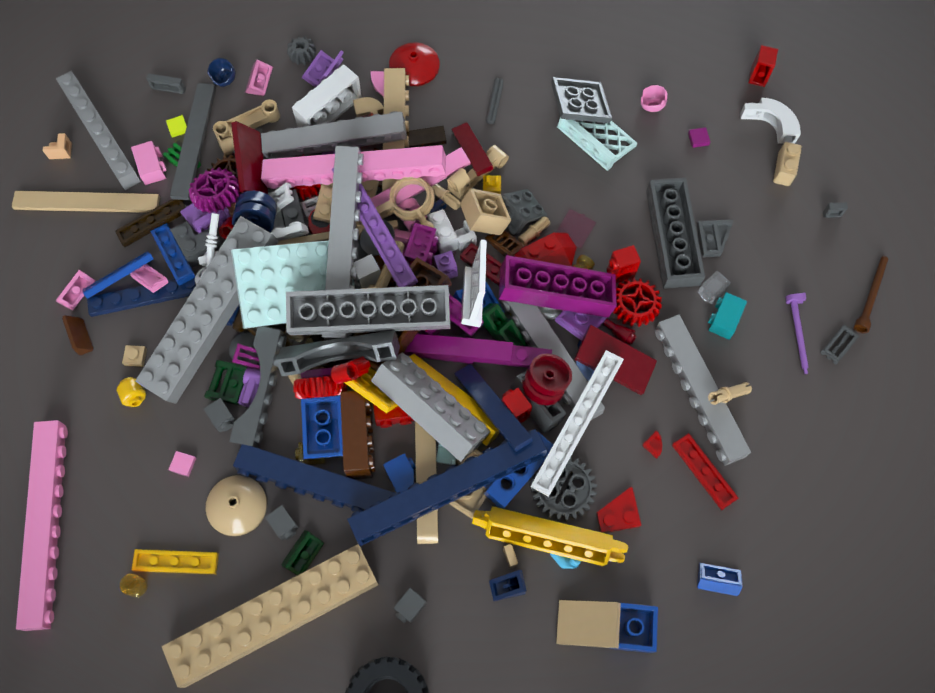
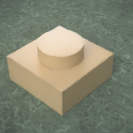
[122,345,147,367]

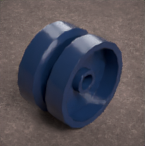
[232,190,277,233]

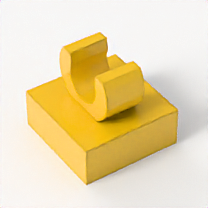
[483,175,501,194]

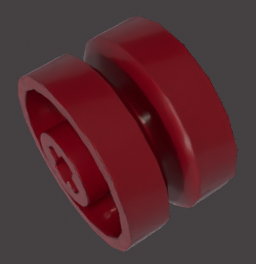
[522,353,572,406]

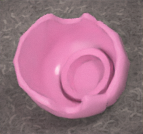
[640,85,667,112]

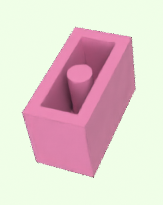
[131,141,167,185]

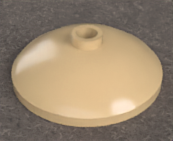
[206,475,267,536]

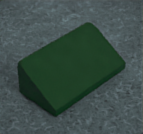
[281,530,324,576]

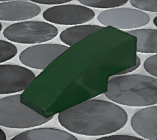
[482,303,529,347]

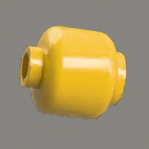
[116,377,146,407]

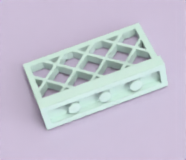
[557,117,637,171]

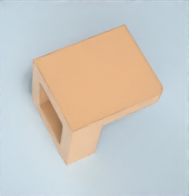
[43,133,72,159]

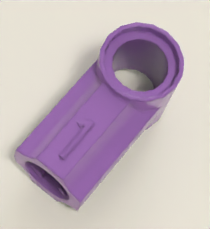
[238,367,261,408]

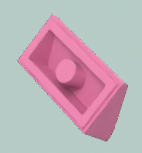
[245,60,273,96]
[56,270,96,311]

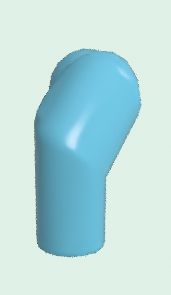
[550,553,581,569]

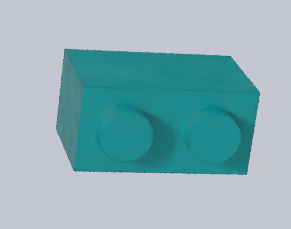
[708,292,747,340]

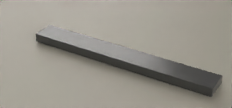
[170,83,216,200]

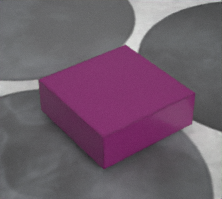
[688,127,710,148]

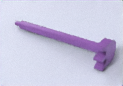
[785,293,809,374]

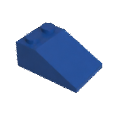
[301,396,343,459]

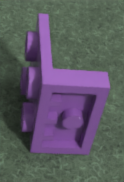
[180,203,231,234]

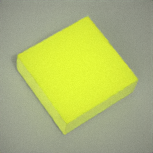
[166,115,187,138]

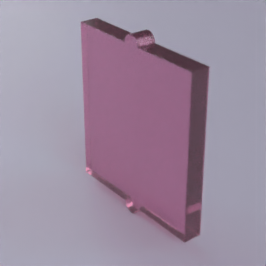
[556,209,596,248]

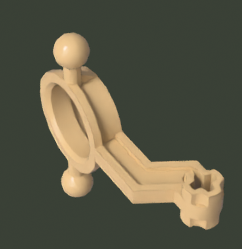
[356,177,435,228]

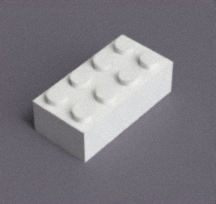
[292,65,362,128]

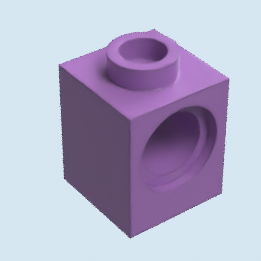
[434,251,458,279]

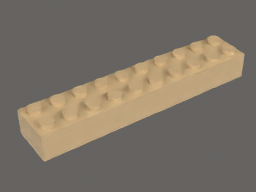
[161,544,379,688]

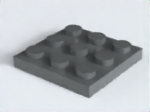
[551,77,612,123]

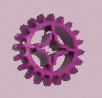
[189,167,240,214]

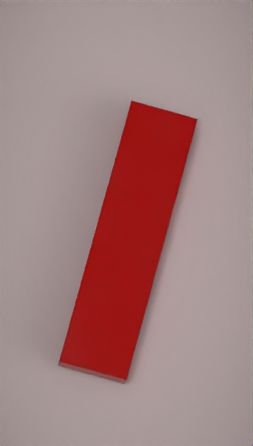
[672,433,739,511]

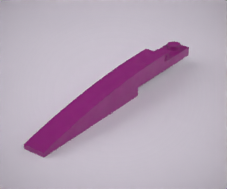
[404,334,552,368]

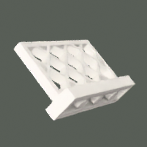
[461,240,486,327]

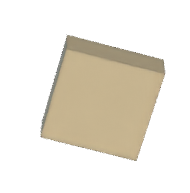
[503,544,518,569]

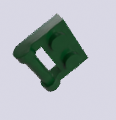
[204,360,248,405]

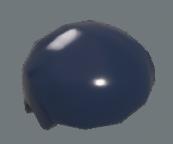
[207,58,236,87]

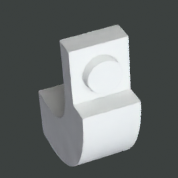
[740,98,801,144]

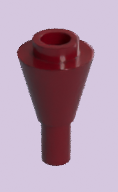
[603,318,637,345]

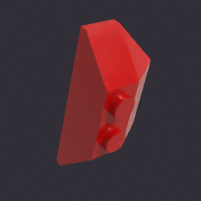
[514,232,577,267]

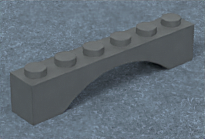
[229,327,286,448]
[276,330,400,376]

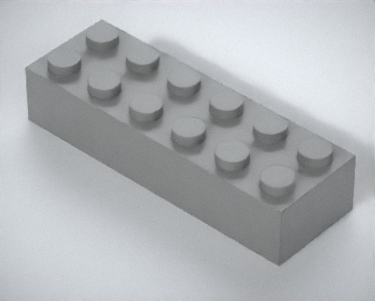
[371,352,491,462]

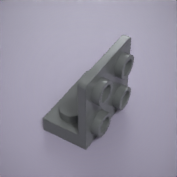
[502,189,547,236]

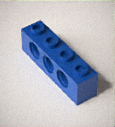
[484,432,553,509]

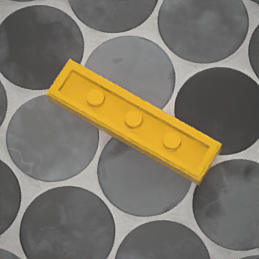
[131,549,219,574]

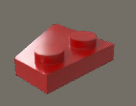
[596,487,641,533]

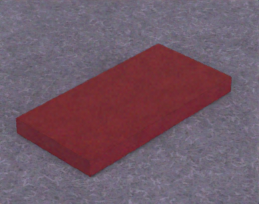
[231,121,268,194]
[574,325,657,395]

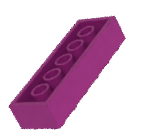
[499,255,617,318]

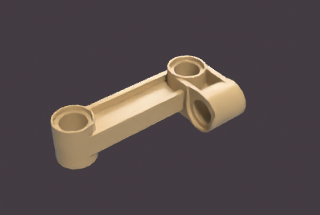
[213,99,280,156]
[447,145,509,201]

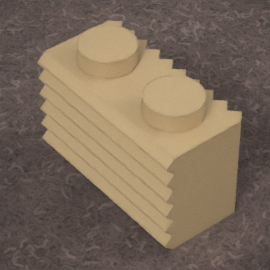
[773,142,802,186]

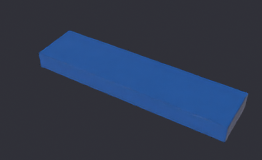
[150,223,195,286]
[82,251,154,299]

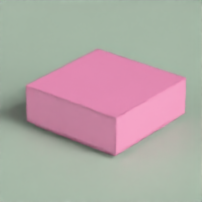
[168,451,196,477]

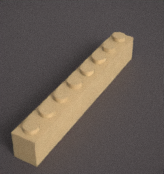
[382,68,409,192]

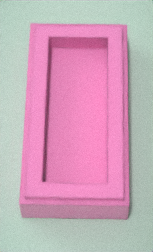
[130,264,169,293]

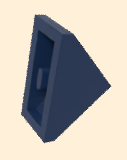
[489,570,527,601]

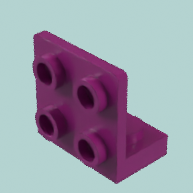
[404,223,439,266]

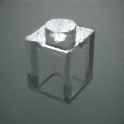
[698,271,731,304]

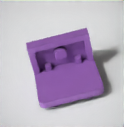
[302,50,344,88]

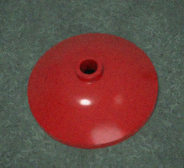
[389,42,440,86]

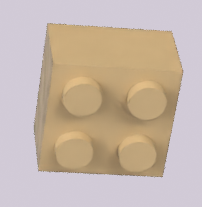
[460,188,511,235]

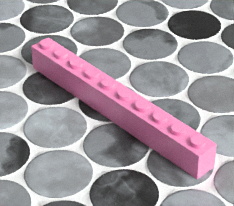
[261,145,446,189]
[16,420,68,631]

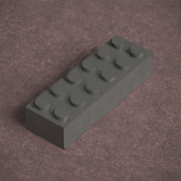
[646,178,705,289]

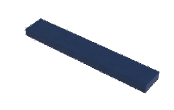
[454,364,533,452]

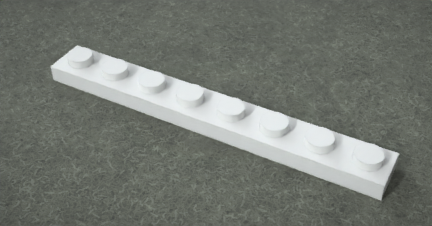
[531,350,624,497]

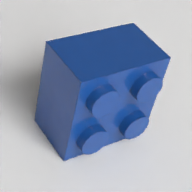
[609,603,658,653]

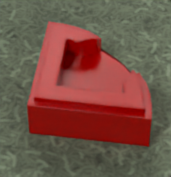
[642,430,662,459]

